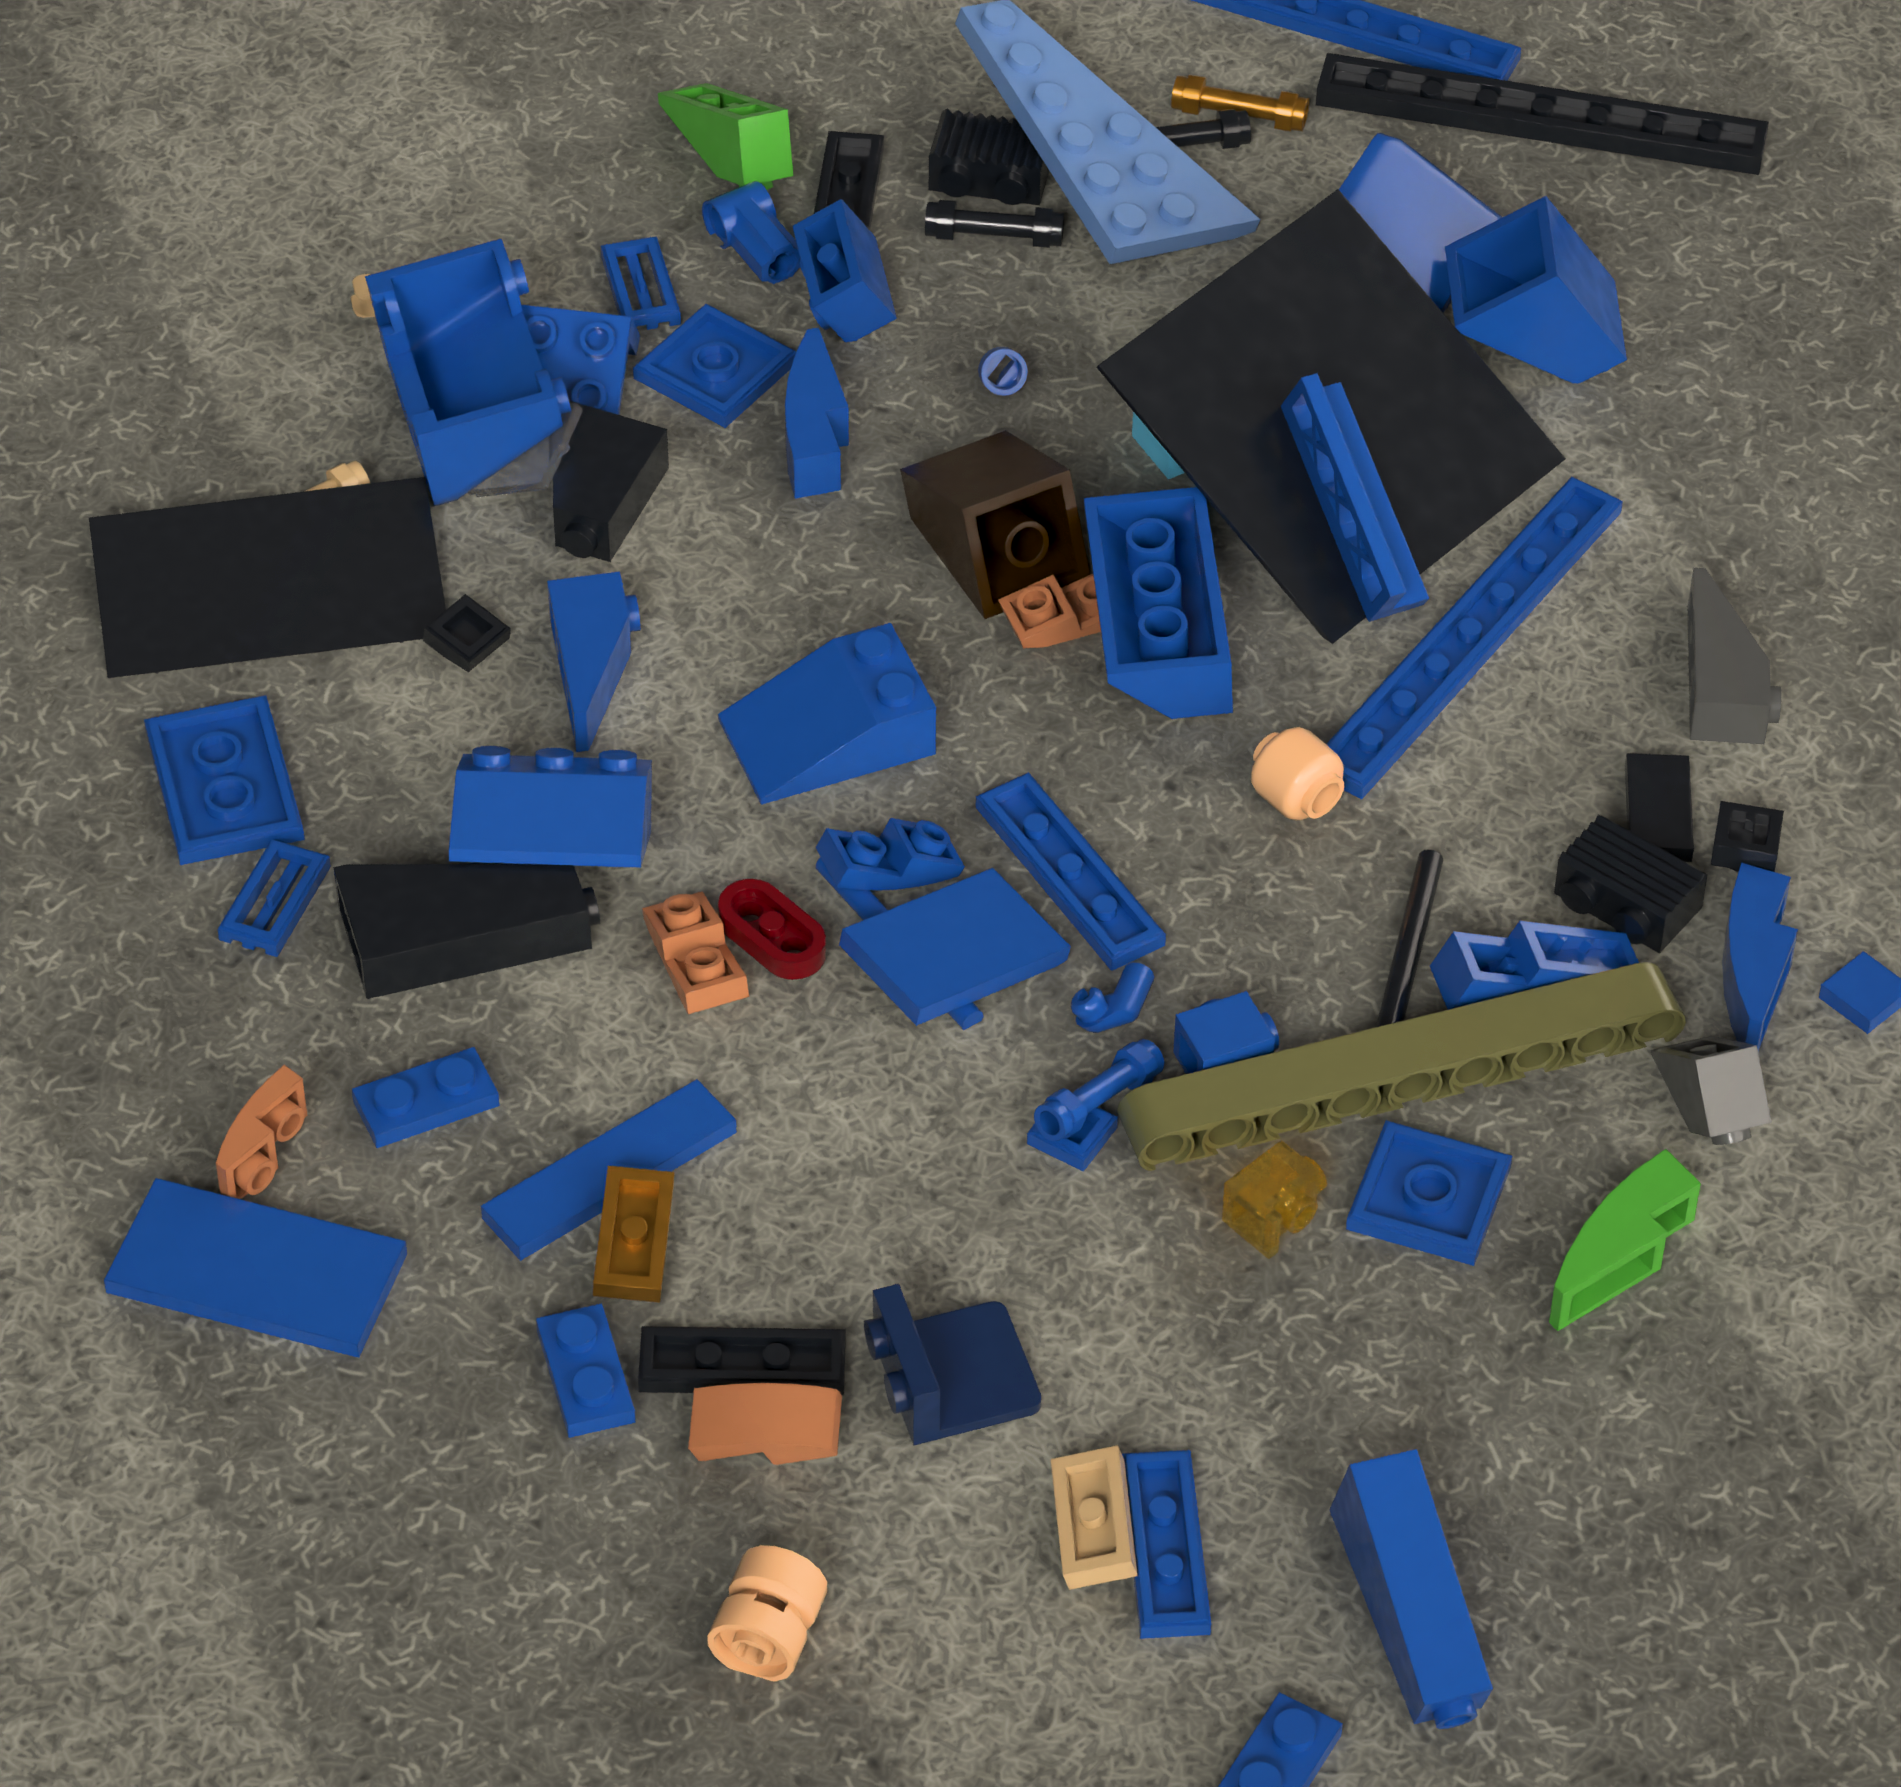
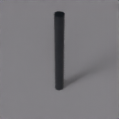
[1376,850,1443,1027]

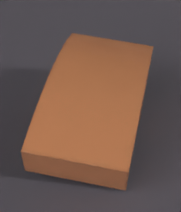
[998,574,1101,648]
[642,891,749,1014]
[216,1065,307,1199]
[688,1383,842,1465]

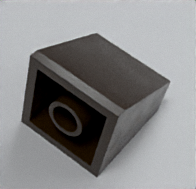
[900,430,1090,619]

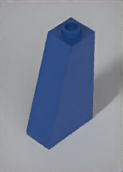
[1329,1449,1493,1729]

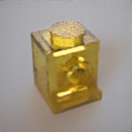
[1222,1140,1327,1259]

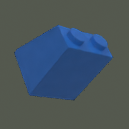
[1445,196,1627,383]

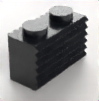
[928,108,1049,206]
[1554,814,1708,953]

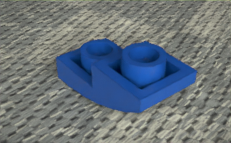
[816,818,965,891]

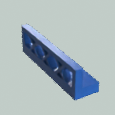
[1281,373,1429,622]

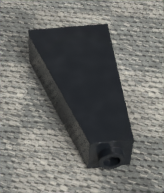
[333,864,600,999]

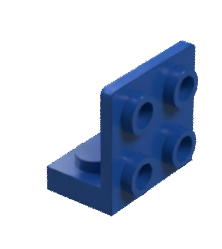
[522,305,640,415]

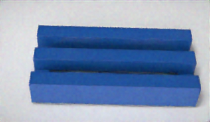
[601,237,681,330]
[218,839,331,957]

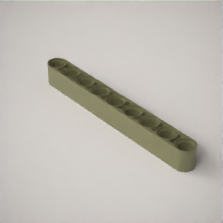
[1117,962,1686,1171]

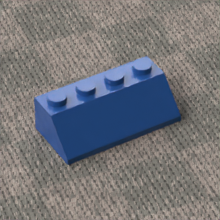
[1084,487,1233,719]

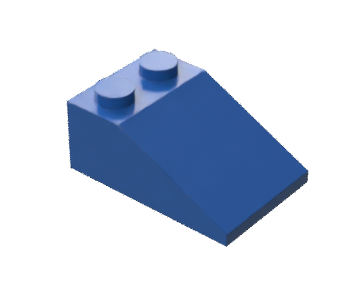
[718,623,936,805]

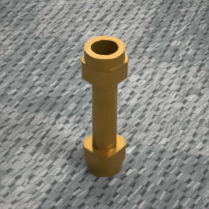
[1171,74,1309,132]

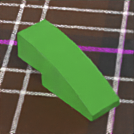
[1549,1149,1701,1331]

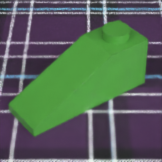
[658,83,794,190]

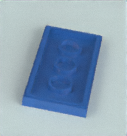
[104,1178,407,1358]

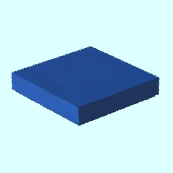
[633,304,796,428]
[1346,1120,1513,1266]

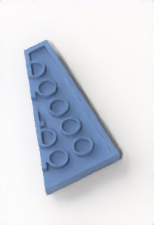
[955,0,1261,264]

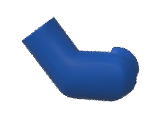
[1071,962,1155,1033]

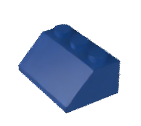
[449,746,652,868]

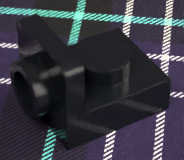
[1711,801,1784,872]

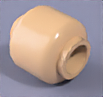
[1251,727,1344,821]

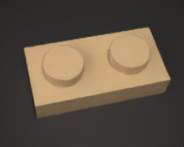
[1051,1445,1138,1590]

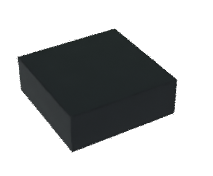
[423,594,511,672]

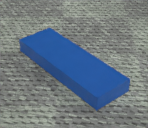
[1122,1450,1211,1639]

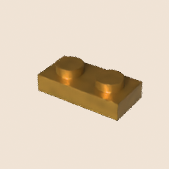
[593,1166,675,1303]

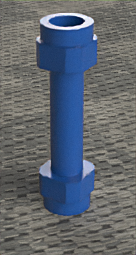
[1034,1039,1164,1141]

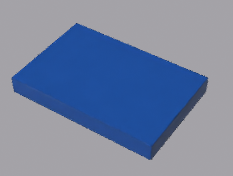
[144,695,305,865]
[839,868,1071,1026]

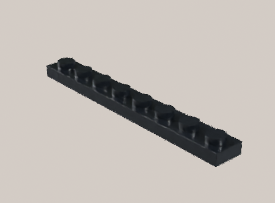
[1316,53,1769,175]

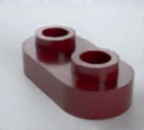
[718,879,826,980]

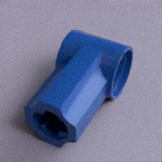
[702,181,800,284]

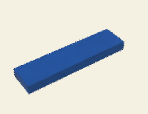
[976,772,1166,971]
[481,1079,737,1261]

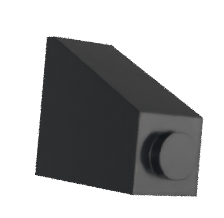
[553,400,669,562]

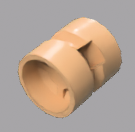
[707,1545,827,1682]

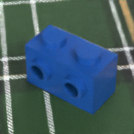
[792,199,897,342]

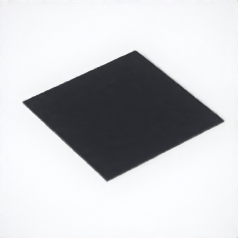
[1096,189,1566,644]

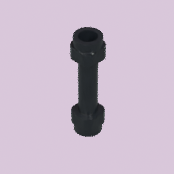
[1156,109,1251,149]
[925,200,1064,248]

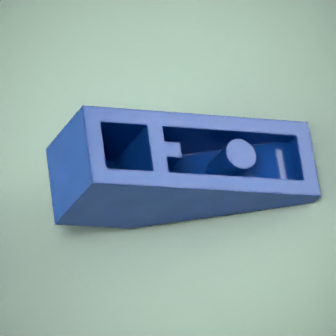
[547,571,641,752]

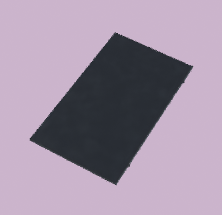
[89,477,446,678]

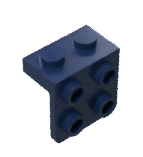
[864,1284,1041,1446]

